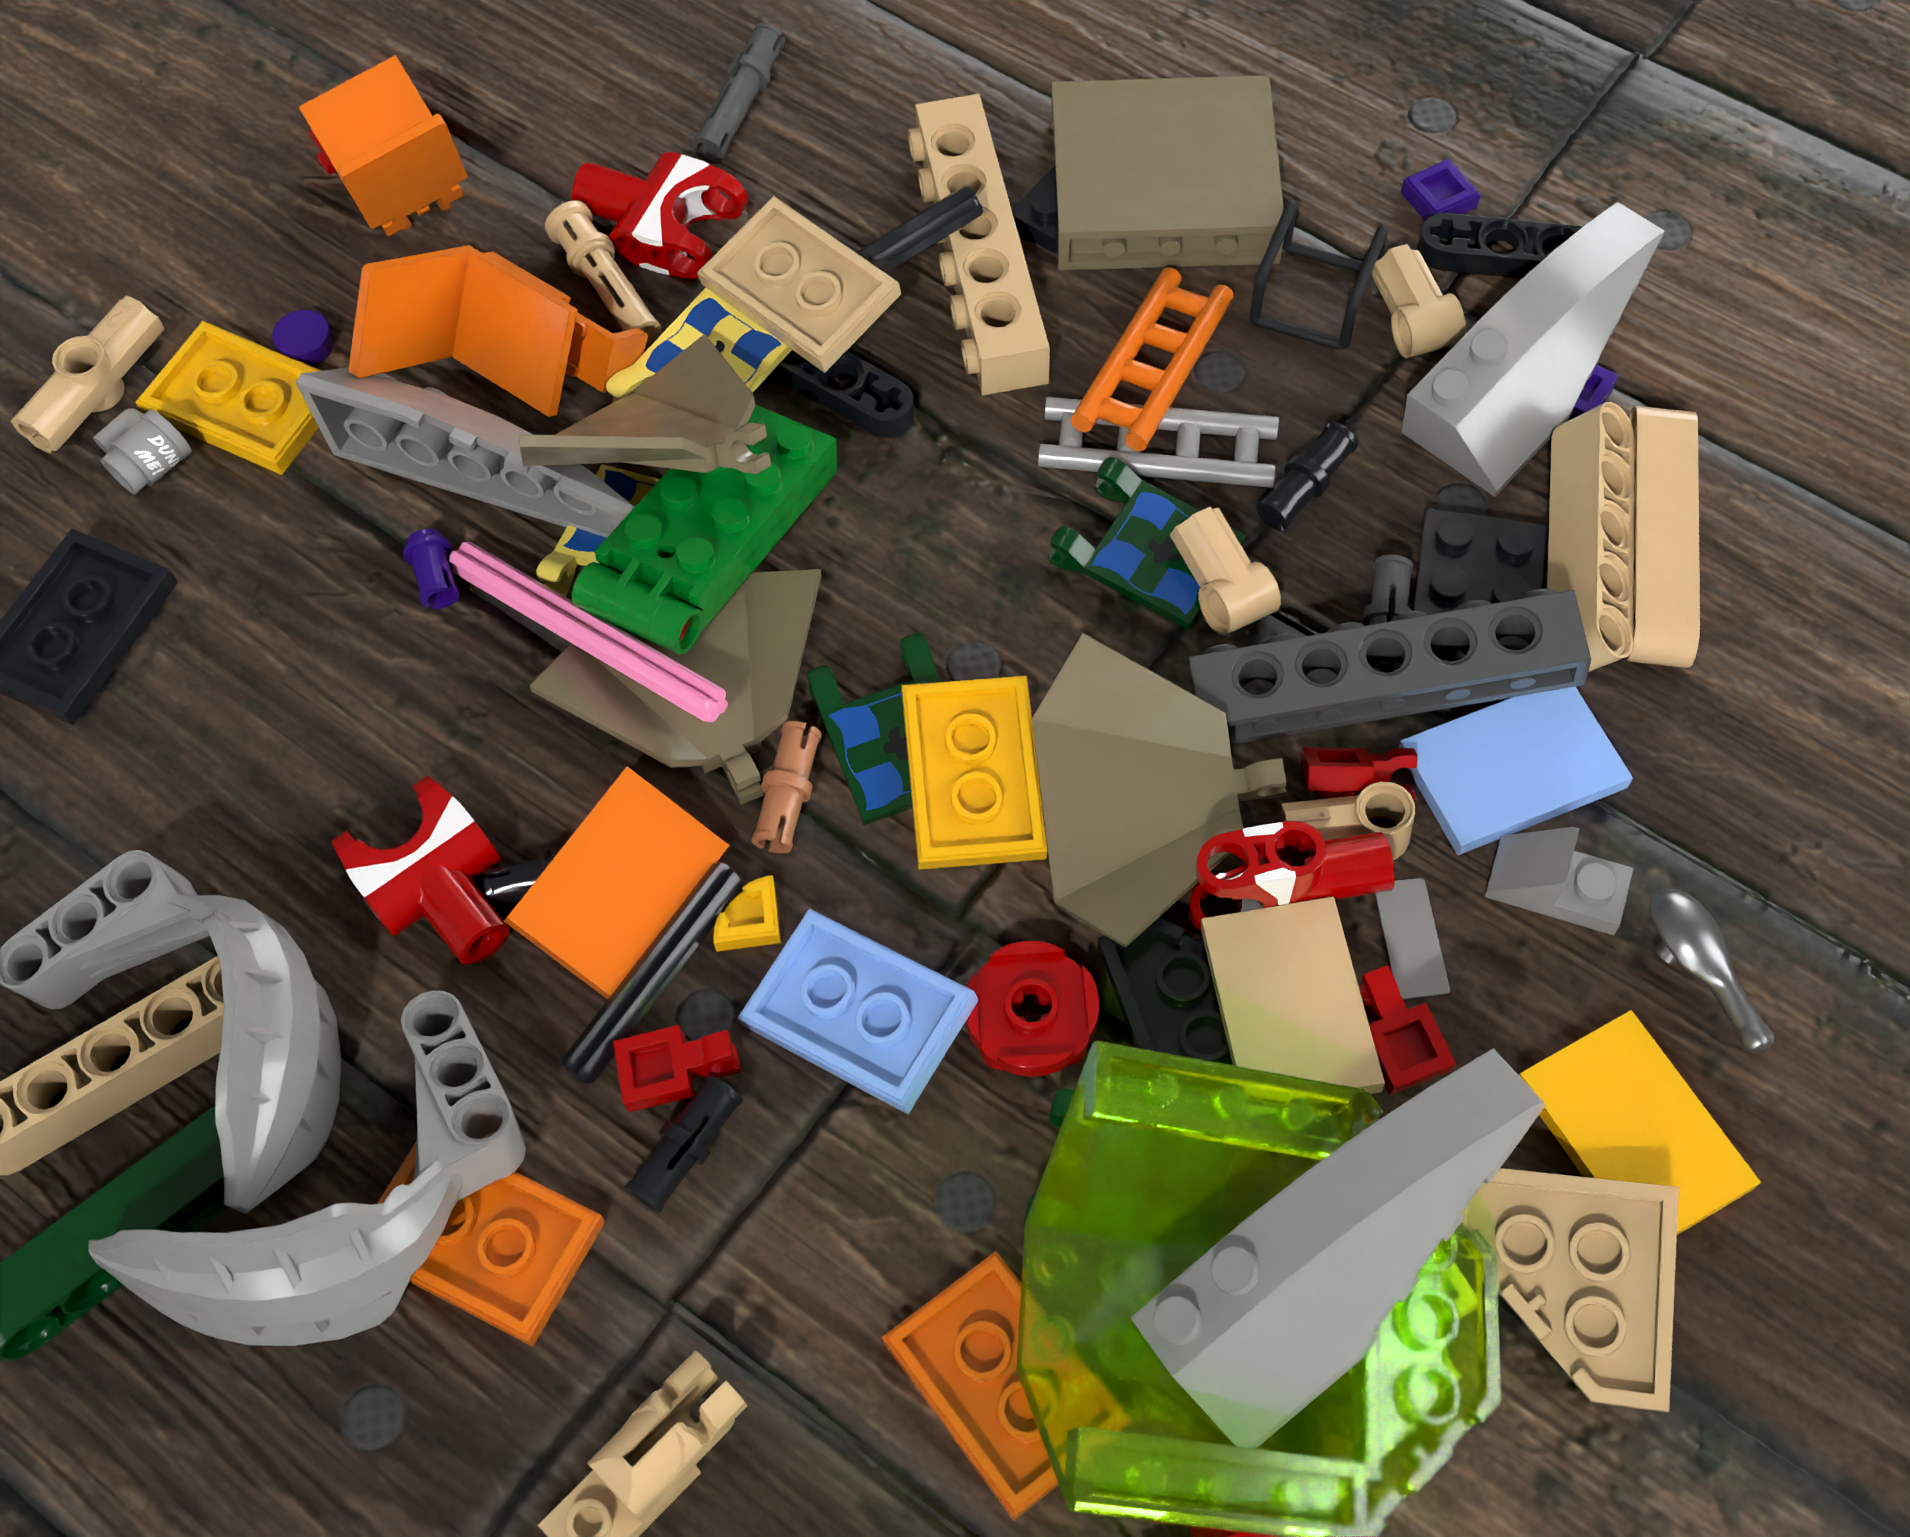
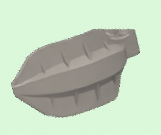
[0,850,341,1214]
[88,990,526,1346]

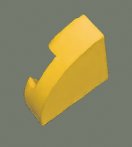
[713,875,781,952]

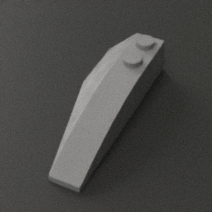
[1401,202,1665,497]
[296,367,634,538]
[1131,1048,1546,1456]

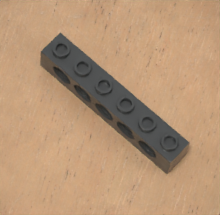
[1189,589,1592,745]

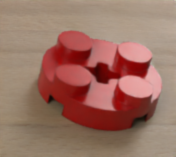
[965,941,1099,1077]

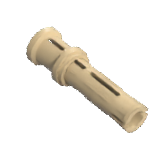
[545,201,661,346]

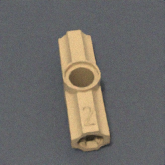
[11,295,164,454]

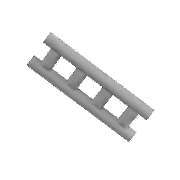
[1038,397,1279,488]

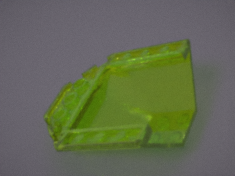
[1016,1041,1501,1537]

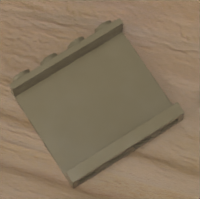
[1051,75,1284,270]

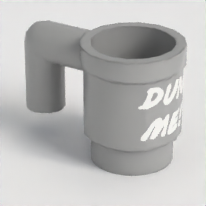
[93,408,192,495]

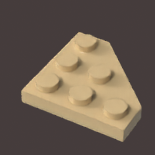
[1452,1168,1679,1413]

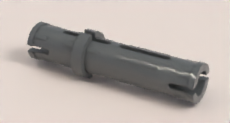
[691,23,785,163]

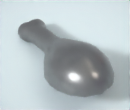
[1649,888,1774,1054]

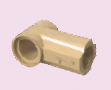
[1371,244,1466,358]
[1170,507,1281,636]
[1281,782,1415,860]

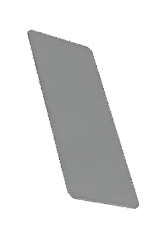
[1375,878,1450,999]

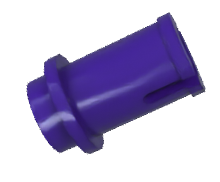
[403,529,459,609]

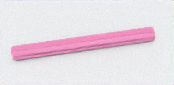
[449,542,728,723]

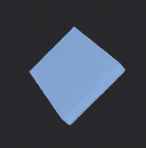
[1398,687,1633,856]
[738,909,979,1114]

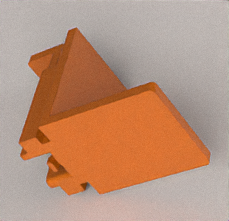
[299,55,468,237]
[348,245,648,417]

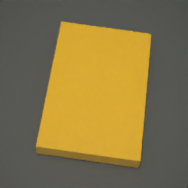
[135,321,321,475]
[902,676,1048,870]
[1519,1010,1761,1235]

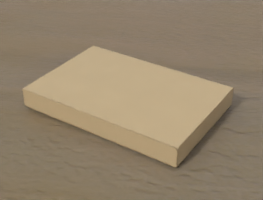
[697,196,901,373]
[1201,896,1385,1115]

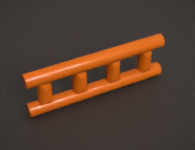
[1070,267,1234,451]

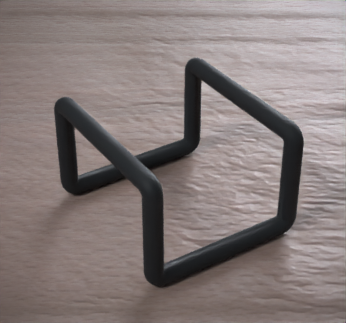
[1249,200,1388,350]

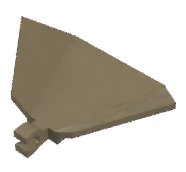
[518,334,771,474]
[530,569,821,805]
[1032,633,1286,947]

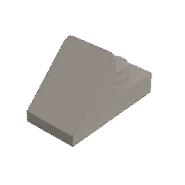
[1484,827,1633,935]

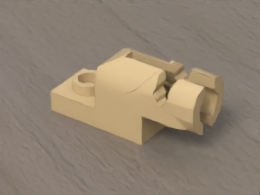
[538,1351,747,1537]

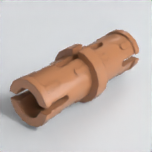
[751,721,822,854]

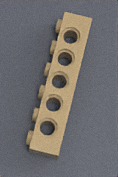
[908,94,1050,396]

